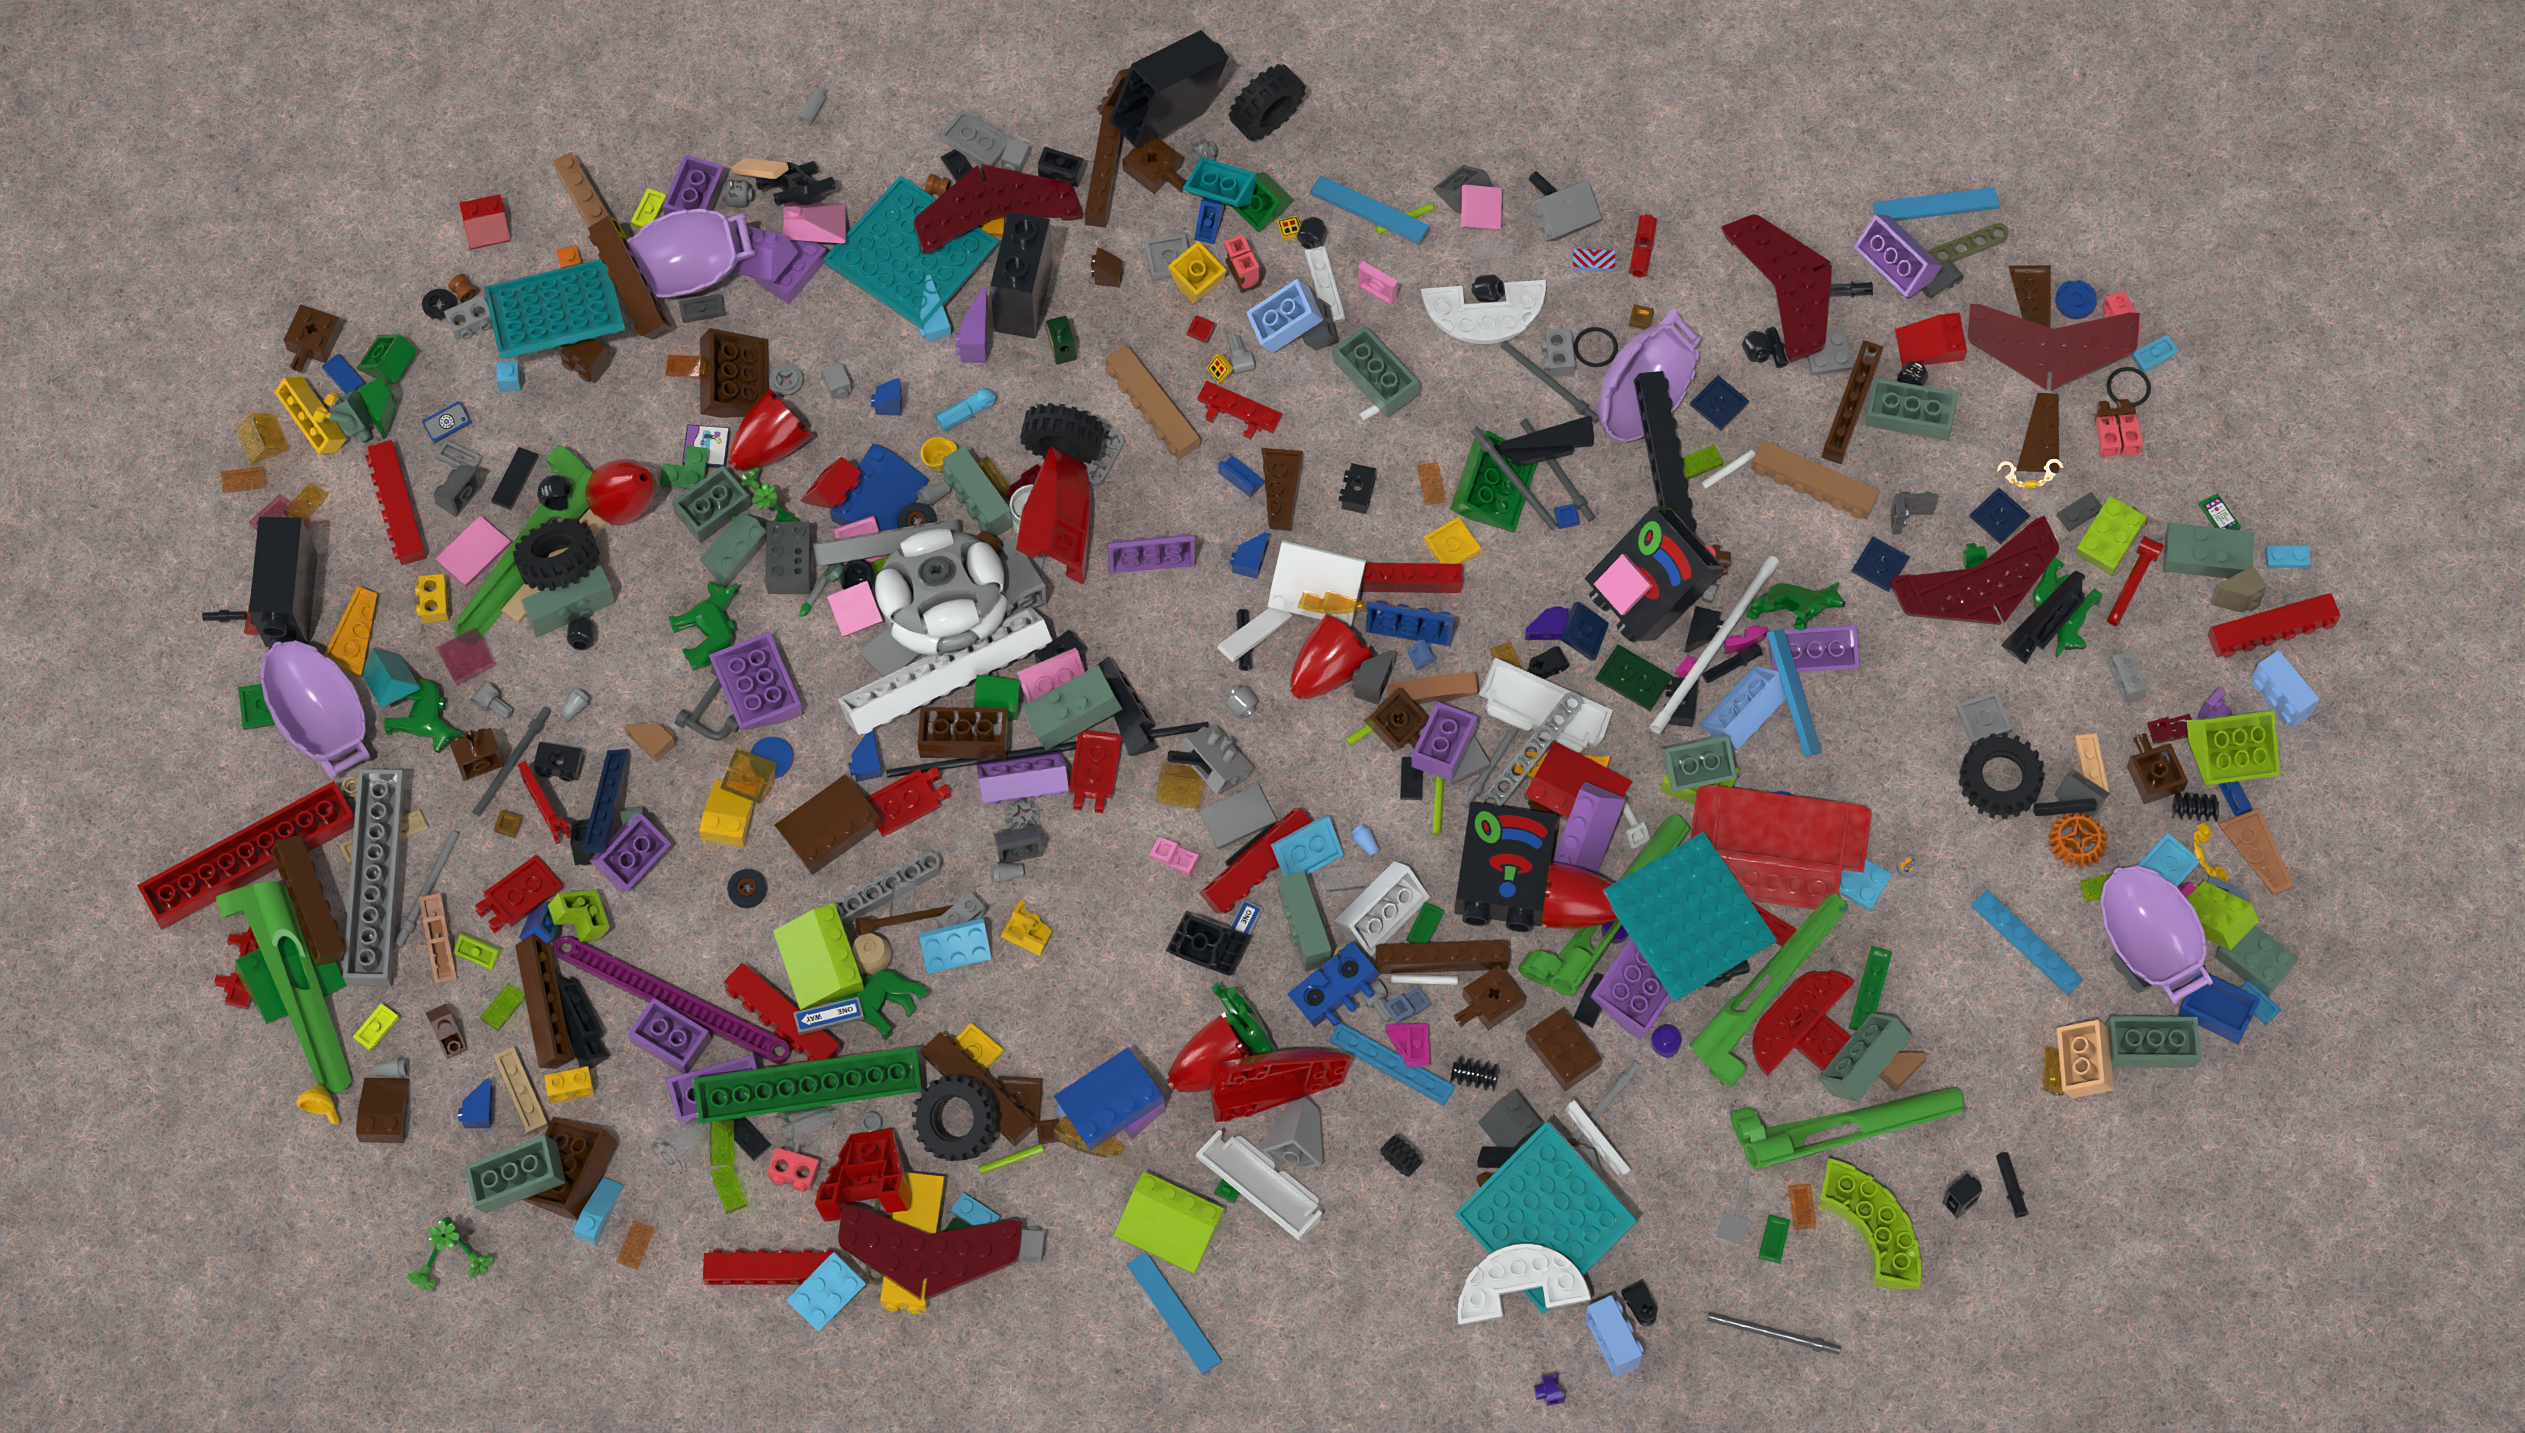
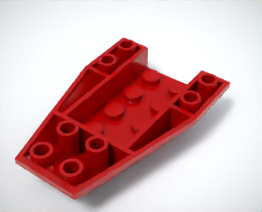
[1016,447,1090,584]
[1210,1050,1351,1122]

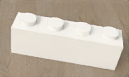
[1334,861,1430,957]

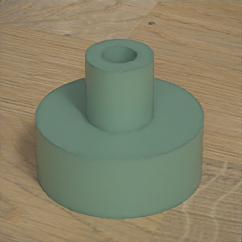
[824,562,845,583]

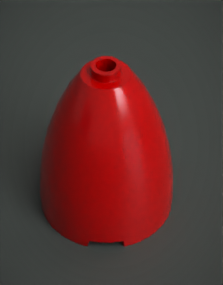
[728,389,813,471]
[585,459,656,526]
[1289,614,1374,700]
[1542,862,1618,929]
[1166,1012,1253,1092]

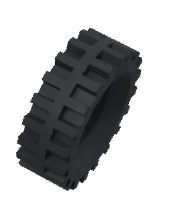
[1229,64,1306,141]
[1020,403,1105,464]
[513,518,600,591]
[1959,733,2045,819]
[912,1075,1002,1161]

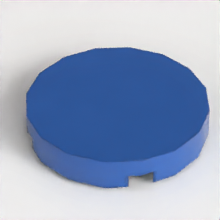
[2055,280,2097,320]
[750,737,793,779]

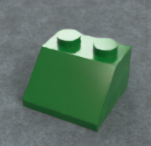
[1230,172,1293,233]
[356,334,417,383]
[358,377,397,439]
[974,674,1021,722]

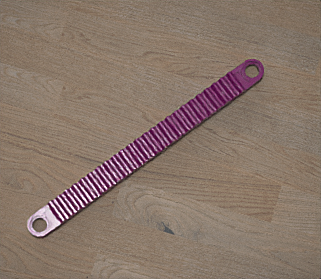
[554,936,790,1064]

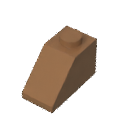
[624,724,675,763]
[1879,1053,1928,1092]

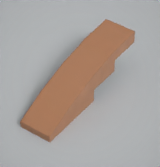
[1387,672,1479,705]
[419,893,457,984]

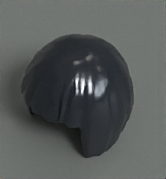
[537,475,572,511]
[840,559,875,590]

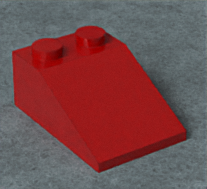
[1895,313,1967,367]
[800,456,861,509]

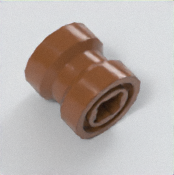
[925,173,951,197]
[448,274,478,303]

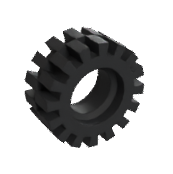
[1380,1136,1422,1177]

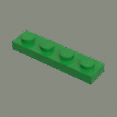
[1848,946,1892,1031]

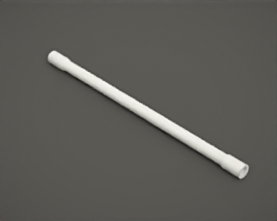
[1650,556,1780,734]

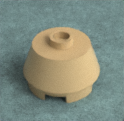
[850,933,891,976]

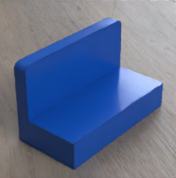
[1218,456,1264,498]
[519,901,558,944]

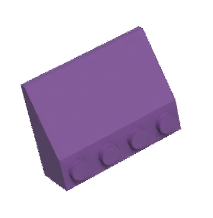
[1107,533,1195,574]
[709,632,803,730]
[1590,938,1671,1040]

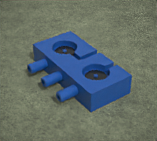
[1288,941,1380,1028]

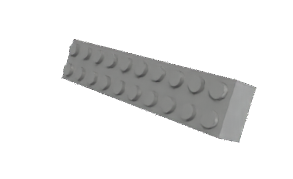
[343,769,406,986]

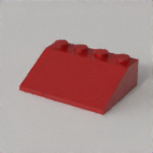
[1524,741,1632,821]

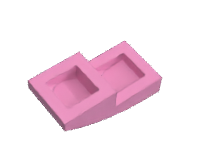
[1149,837,1201,876]

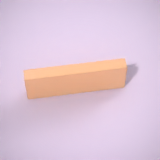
[731,158,789,179]
[2075,733,2109,792]

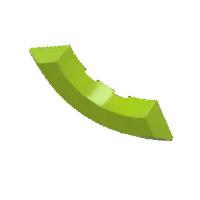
[1818,1158,1922,1290]

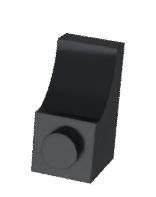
[570,819,596,865]

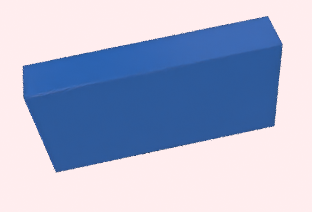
[322,354,365,394]

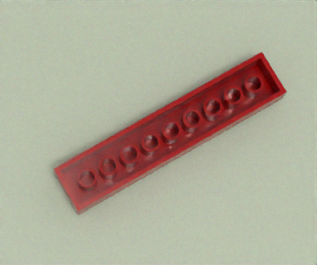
[137,781,355,930]

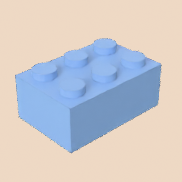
[1246,279,1324,353]
[2251,650,2319,729]
[1585,1295,1644,1378]

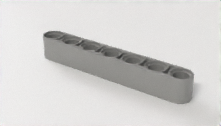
[813,519,960,565]
[1481,692,1581,806]
[835,852,941,927]

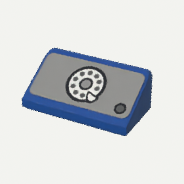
[422,401,471,444]

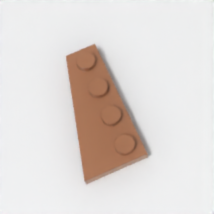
[2218,808,2294,895]

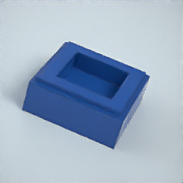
[1554,504,1580,529]

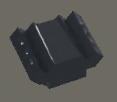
[1165,911,1251,976]

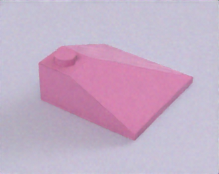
[782,202,846,243]

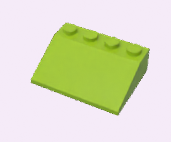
[2187,711,2280,785]
[773,902,864,1011]
[1114,1171,1224,1274]

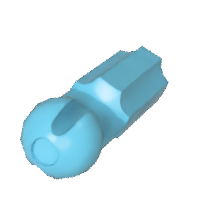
[935,388,996,432]

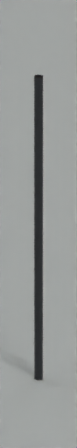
[886,721,1209,778]

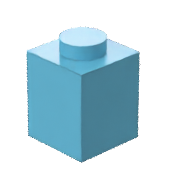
[496,361,521,392]

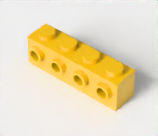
[274,376,347,454]

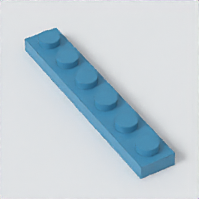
[1971,890,2084,996]

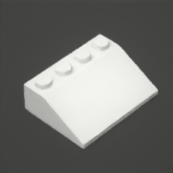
[1268,540,1366,627]

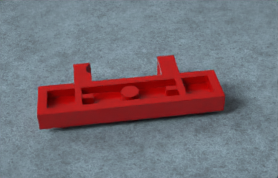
[1197,380,1283,440]
[214,925,260,1009]

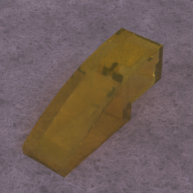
[1298,589,1368,614]
[1053,1116,1124,1159]

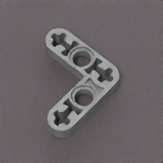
[1087,425,1124,487]

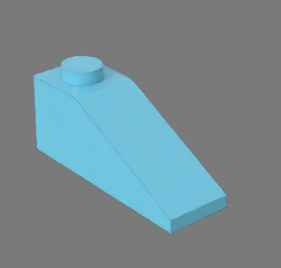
[918,274,951,343]
[573,1177,624,1246]

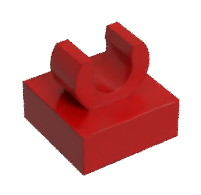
[1187,315,1215,343]

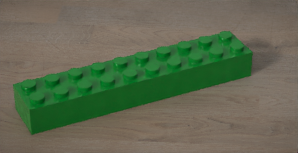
[692,1046,922,1124]

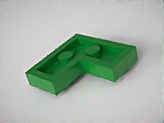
[660,445,709,489]

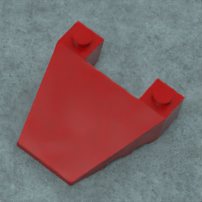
[815,1128,911,1222]

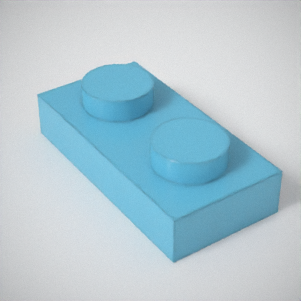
[2131,334,2179,373]
[2265,546,2311,568]
[950,1193,1000,1227]

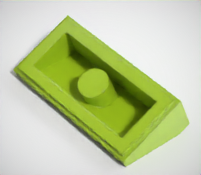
[453,931,504,970]

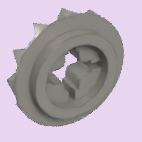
[769,364,803,397]
[1005,798,1040,830]

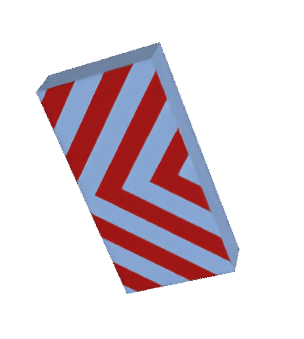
[1572,248,1615,272]

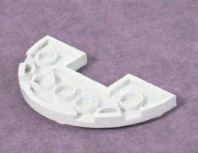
[1420,280,1546,344]
[1458,1244,1592,1325]

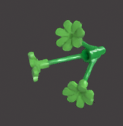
[731,467,799,527]
[406,1217,494,1291]

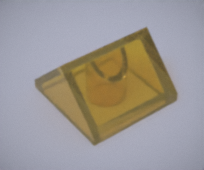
[235,413,290,466]
[720,748,777,804]
[1156,762,1204,810]

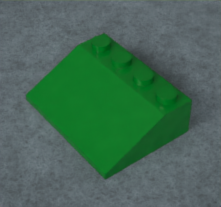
[1450,430,1538,533]
[235,930,346,1025]

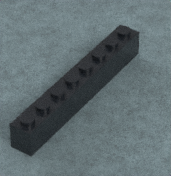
[1633,371,1696,533]

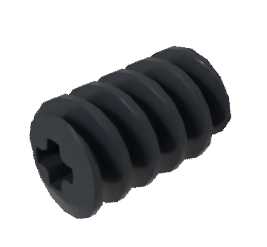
[2172,792,2219,822]
[1450,1057,1498,1092]

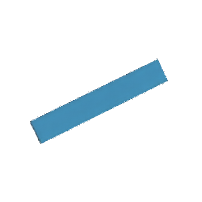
[1310,175,1429,244]
[1872,187,1999,221]
[1767,629,1822,757]
[1329,1022,1455,1106]
[1127,1252,1221,1375]

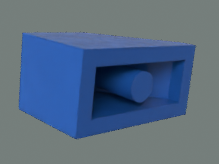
[1194,197,1225,244]
[871,378,902,416]
[1230,532,1269,579]
[848,730,882,782]
[458,1079,493,1129]

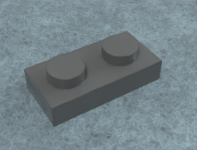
[679,294,724,323]
[2056,492,2103,532]
[2110,953,2152,993]

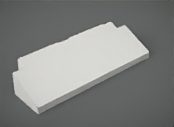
[1478,658,1613,753]
[1195,1130,1322,1240]

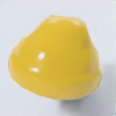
[296,1085,340,1125]

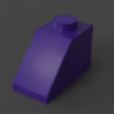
[1525,606,1569,640]

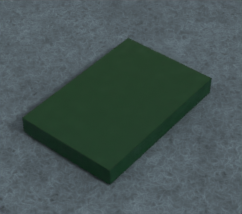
[1595,644,1673,712]

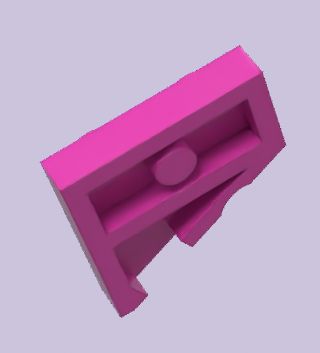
[1385,1023,1429,1067]

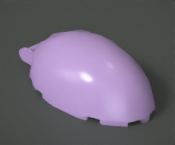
[627,209,756,298]
[1596,309,1701,442]
[260,640,370,779]
[2100,865,2213,1005]

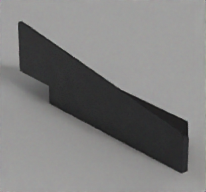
[1496,415,1594,466]
[2001,571,2085,664]
[1096,657,1158,756]
[555,969,609,1070]

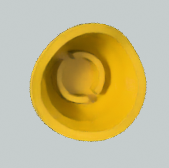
[920,437,958,472]

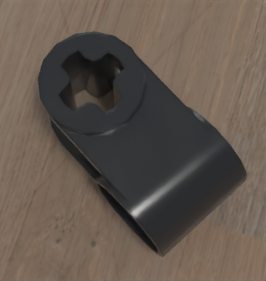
[1527,646,1570,679]
[1621,1280,1657,1326]

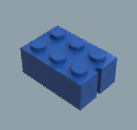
[2178,974,2261,1045]

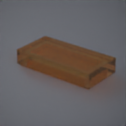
[665,355,706,378]
[1417,462,1446,506]
[221,466,266,493]
[1788,1183,1817,1231]
[616,1221,655,1271]

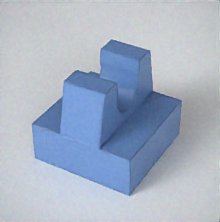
[1407,640,1437,670]

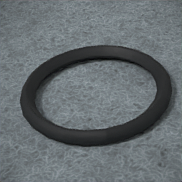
[1574,327,1618,367]
[2106,367,2151,407]

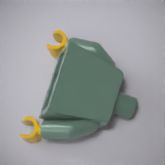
[313,389,371,442]

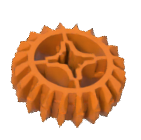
[2048,812,2108,870]

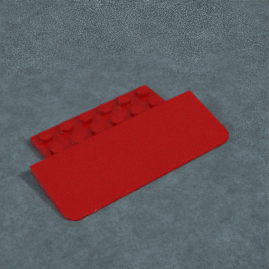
[1690,784,1871,910]

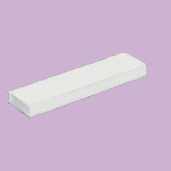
[1305,246,1345,323]
[1218,607,1292,662]
[1565,1100,1630,1178]

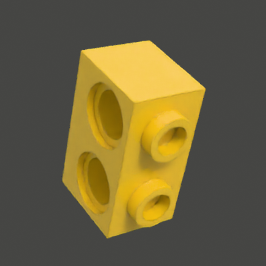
[415,574,449,623]
[544,1066,595,1104]

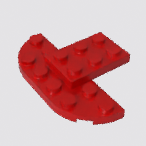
[1752,971,1855,1077]

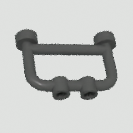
[674,666,739,741]

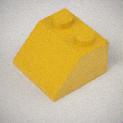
[1167,241,1227,305]

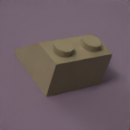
[2210,566,2267,613]

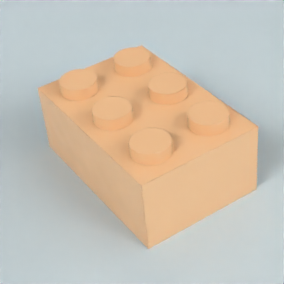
[2057,1020,2114,1098]

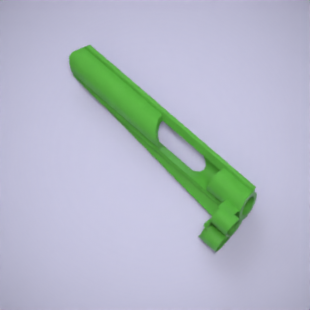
[455,445,593,646]
[1518,814,1690,996]
[216,881,352,1094]
[1689,893,1848,1087]
[1730,1088,1965,1170]

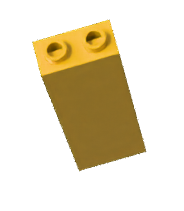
[880,1172,945,1314]

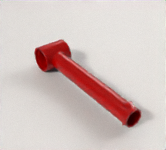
[2106,536,2164,626]

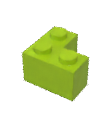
[548,889,610,942]

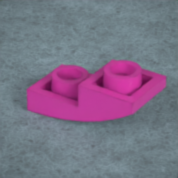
[1723,626,1767,654]

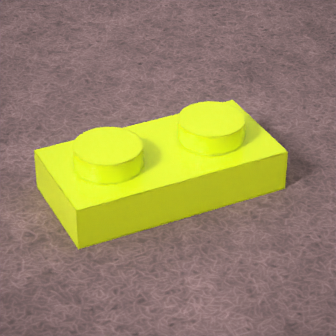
[630,188,667,229]
[353,1003,399,1052]

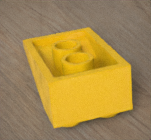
[699,779,758,847]

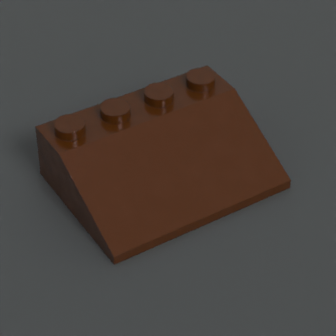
[700,328,769,418]
[775,774,883,875]
[523,1117,618,1221]

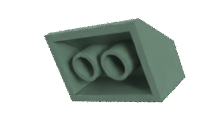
[699,513,766,587]
[1661,734,1737,792]

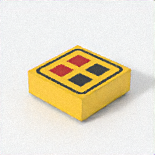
[1277,215,1300,241]
[1207,353,1234,383]

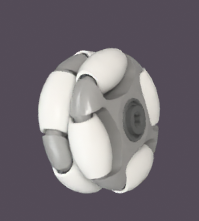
[875,528,1008,656]

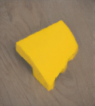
[1001,899,1052,956]

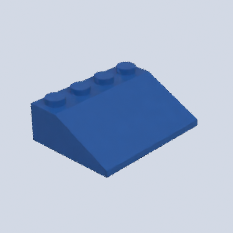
[830,443,930,531]
[1366,600,1455,647]
[1054,1047,1165,1151]

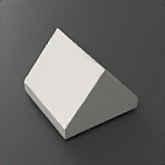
[1622,821,1650,850]

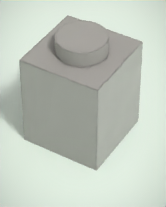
[1001,139,1030,173]
[822,363,852,400]
[1019,1227,1044,1263]

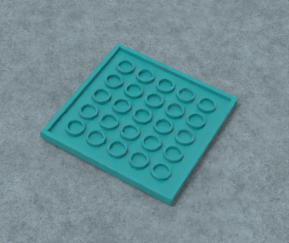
[823,175,999,330]
[484,259,625,359]
[1603,832,1777,1003]
[1454,1121,1639,1314]

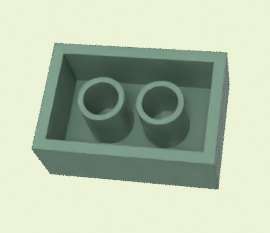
[672,466,751,543]
[2215,925,2298,997]

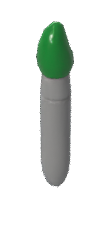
[799,575,828,617]

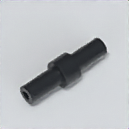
[202,609,247,623]

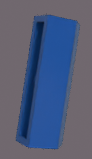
[2219,781,2253,816]

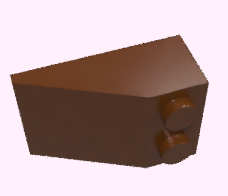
[356,1078,409,1143]

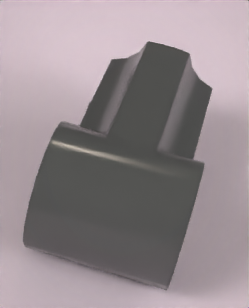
[1922,260,1964,298]

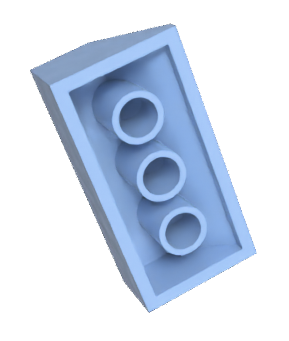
[1699,666,1787,750]

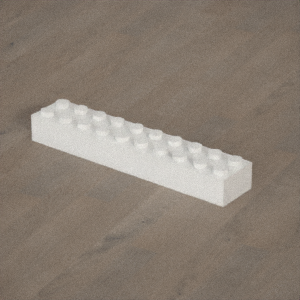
[838,606,1052,735]

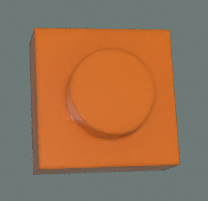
[556,245,581,268]

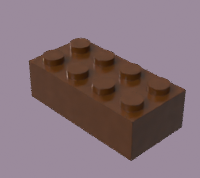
[917,707,1009,759]

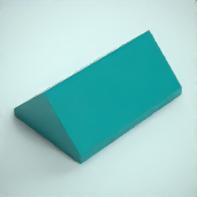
[1183,157,1257,207]
[362,648,420,708]

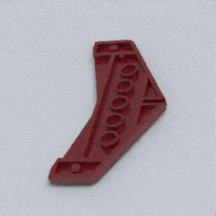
[914,164,1083,254]
[1721,214,1832,363]
[1968,304,2140,391]
[1889,515,2059,625]
[838,1204,1022,1301]

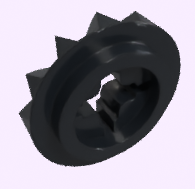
[422,289,456,321]

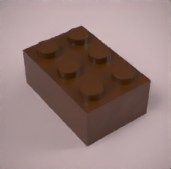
[1525,1008,1602,1092]

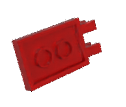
[1069,730,1122,814]
[518,761,571,845]
[865,766,952,837]
[475,855,563,933]

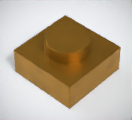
[1629,304,1654,330]
[494,810,522,838]

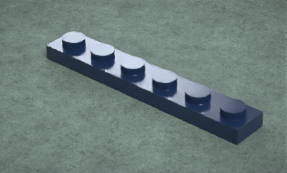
[582,749,630,854]

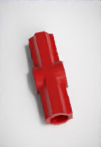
[1629,214,1657,278]

